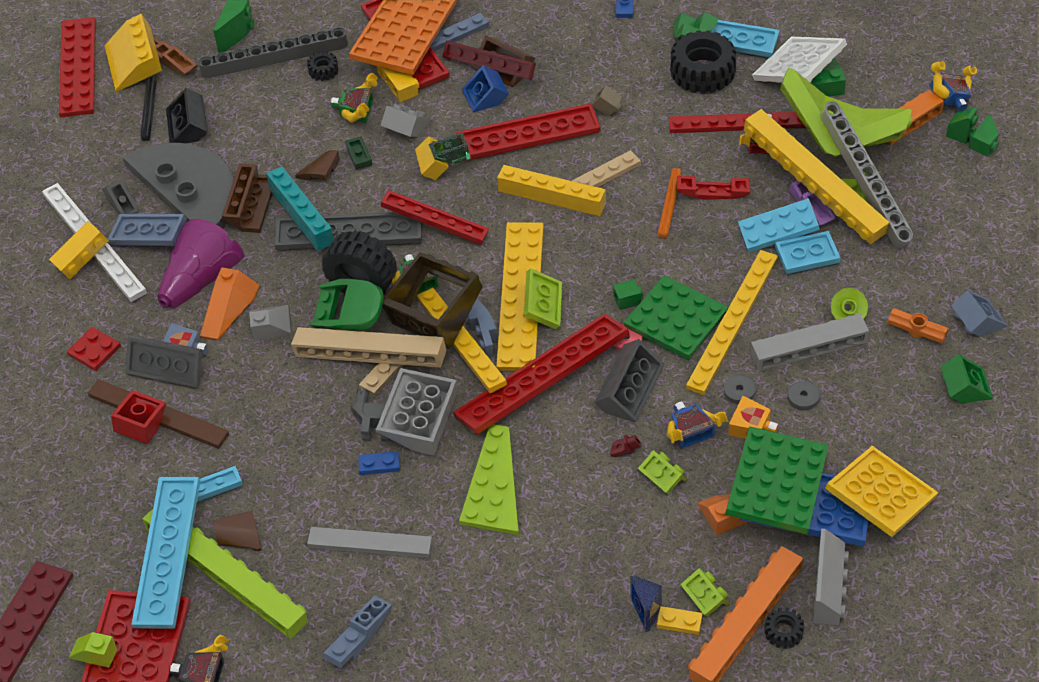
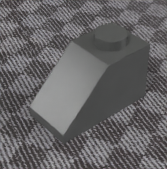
[102,179,139,215]

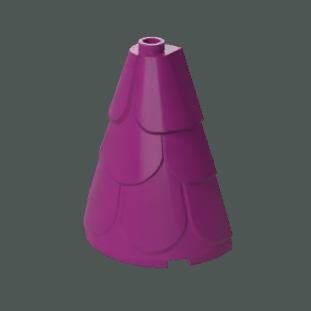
[157,219,245,309]

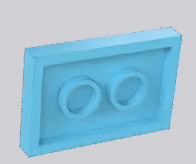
[775,231,841,274]

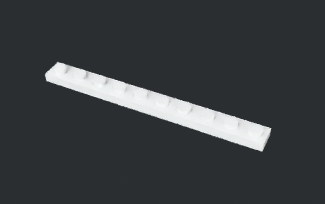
[42,183,147,302]

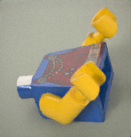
[929,61,977,111]
[667,402,728,449]

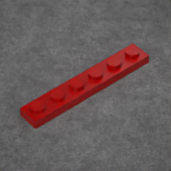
[381,190,489,245]

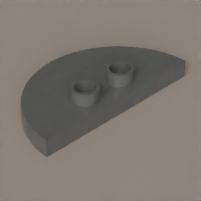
[122,143,233,229]

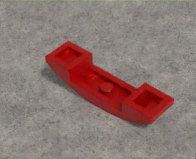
[677,176,750,200]

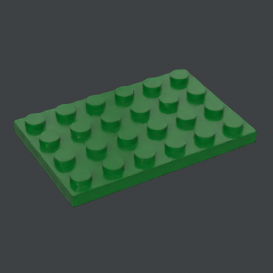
[725,426,829,535]

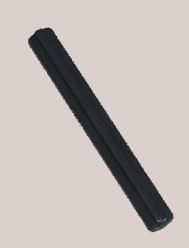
[140,76,156,141]

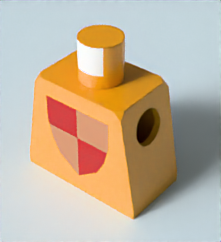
[728,396,779,439]

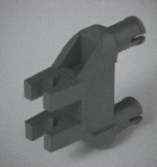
[351,388,389,442]

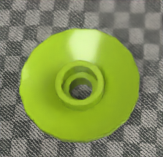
[830,288,868,320]

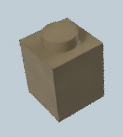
[592,85,622,116]

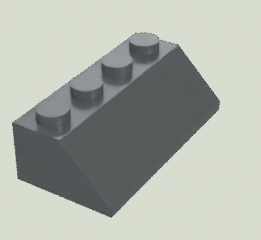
[595,339,664,422]

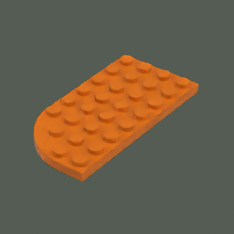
[349,0,458,75]

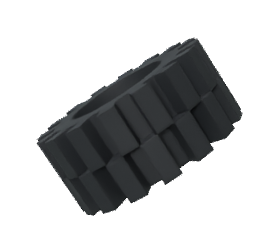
[307,51,339,81]
[765,607,804,649]

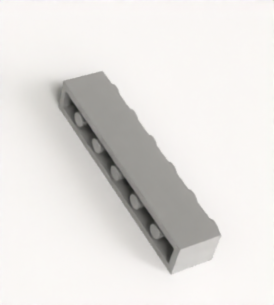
[750,314,869,371]

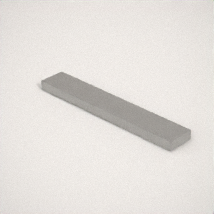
[307,527,432,558]

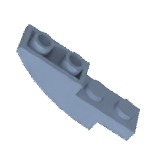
[465,299,497,357]
[323,596,392,668]

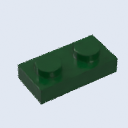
[345,136,373,169]

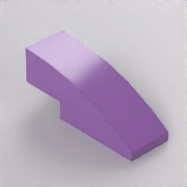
[788,181,836,227]

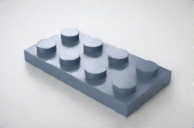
[108,214,186,246]

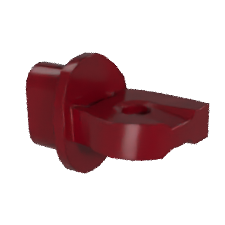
[610,435,641,457]

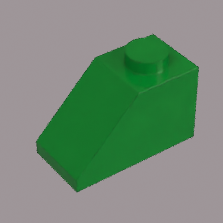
[968,115,999,157]

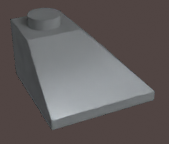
[249,305,291,340]

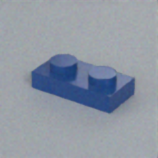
[358,451,400,475]

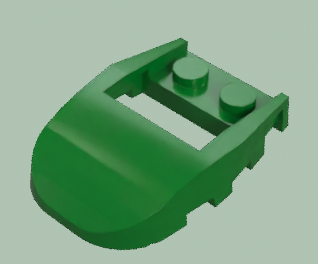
[310,279,383,331]

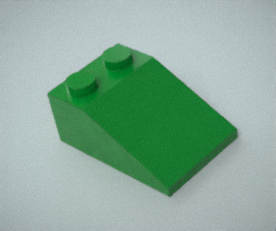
[213,0,254,53]
[810,58,846,97]

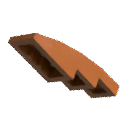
[153,36,197,76]

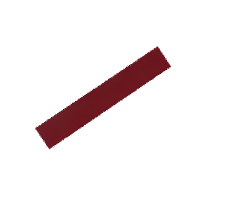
[442,40,536,80]

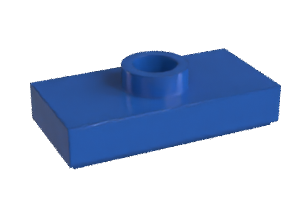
[616,0,633,18]

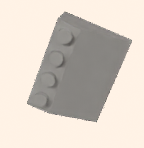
[376,368,457,456]

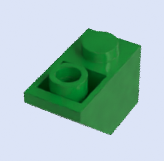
[946,107,978,144]

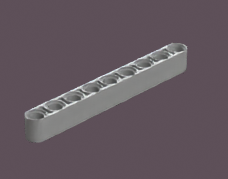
[821,101,913,248]

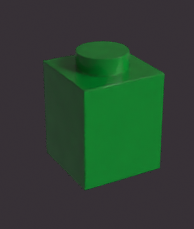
[613,279,643,310]

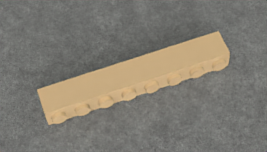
[291,327,447,368]

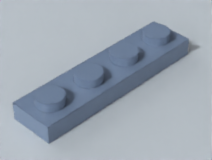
[430,13,489,51]

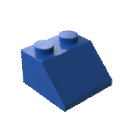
[462,65,509,112]

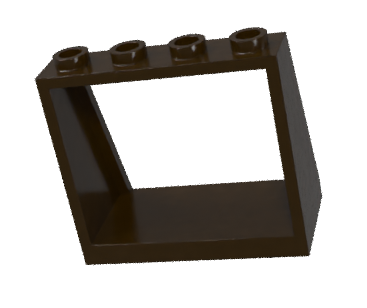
[382,252,483,349]

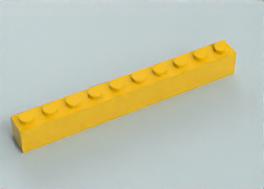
[744,109,890,244]

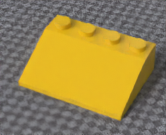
[105,14,162,92]

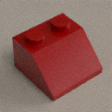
[111,390,166,444]

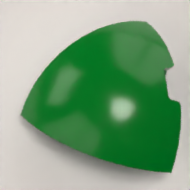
[673,12,719,39]

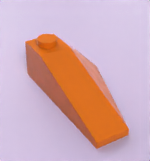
[200,268,260,341]
[697,494,748,535]

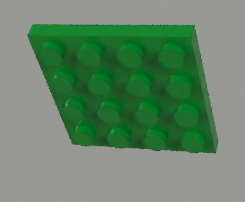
[624,275,729,360]

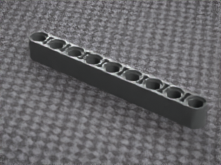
[198,27,348,78]

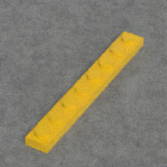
[417,288,507,393]

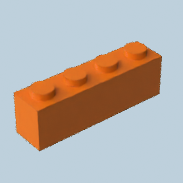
[887,89,944,145]

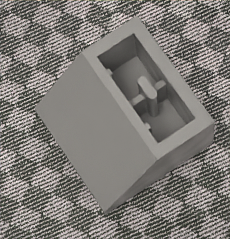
[380,104,431,137]

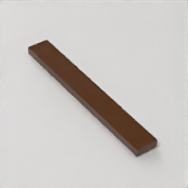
[88,379,229,449]

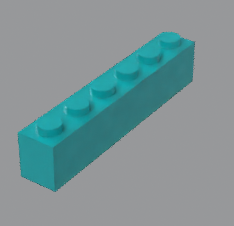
[266,167,333,251]

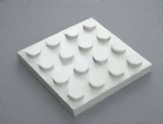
[752,37,847,83]

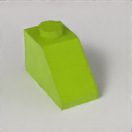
[69,632,117,668]

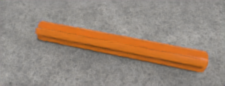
[658,168,681,239]

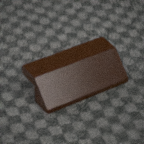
[222,163,273,233]

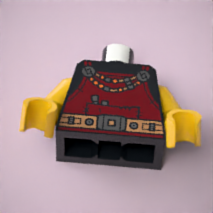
[170,635,229,682]

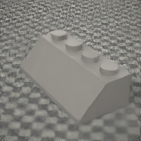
[813,528,849,625]

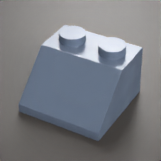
[951,290,1008,337]

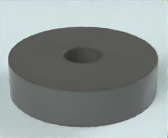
[724,375,755,404]
[788,381,820,410]

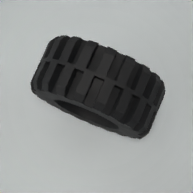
[670,30,736,94]
[322,231,397,295]

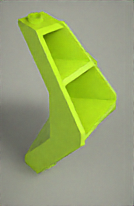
[780,68,913,157]

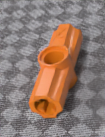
[888,308,949,344]

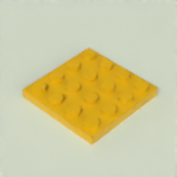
[825,446,938,537]

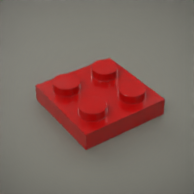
[67,327,121,371]

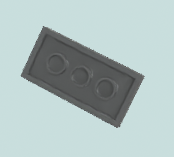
[125,335,202,388]

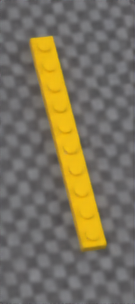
[686,250,778,395]

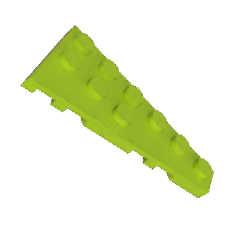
[459,424,519,535]

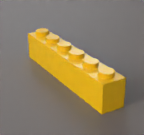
[497,165,606,216]

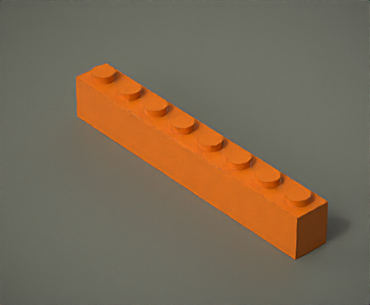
[688,546,803,682]

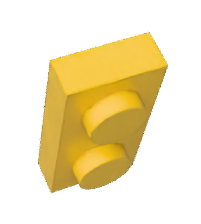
[657,606,703,635]

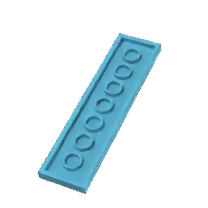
[132,477,200,629]

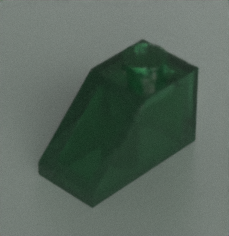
[429,133,471,164]

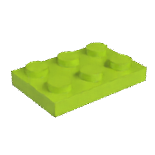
[524,268,562,329]

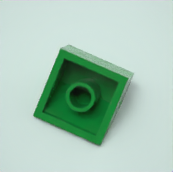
[941,354,993,403]

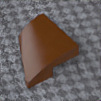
[295,150,340,181]
[212,511,261,551]

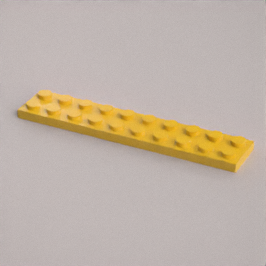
[496,222,543,371]

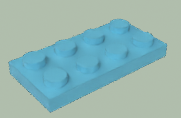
[711,20,780,58]
[738,198,820,253]

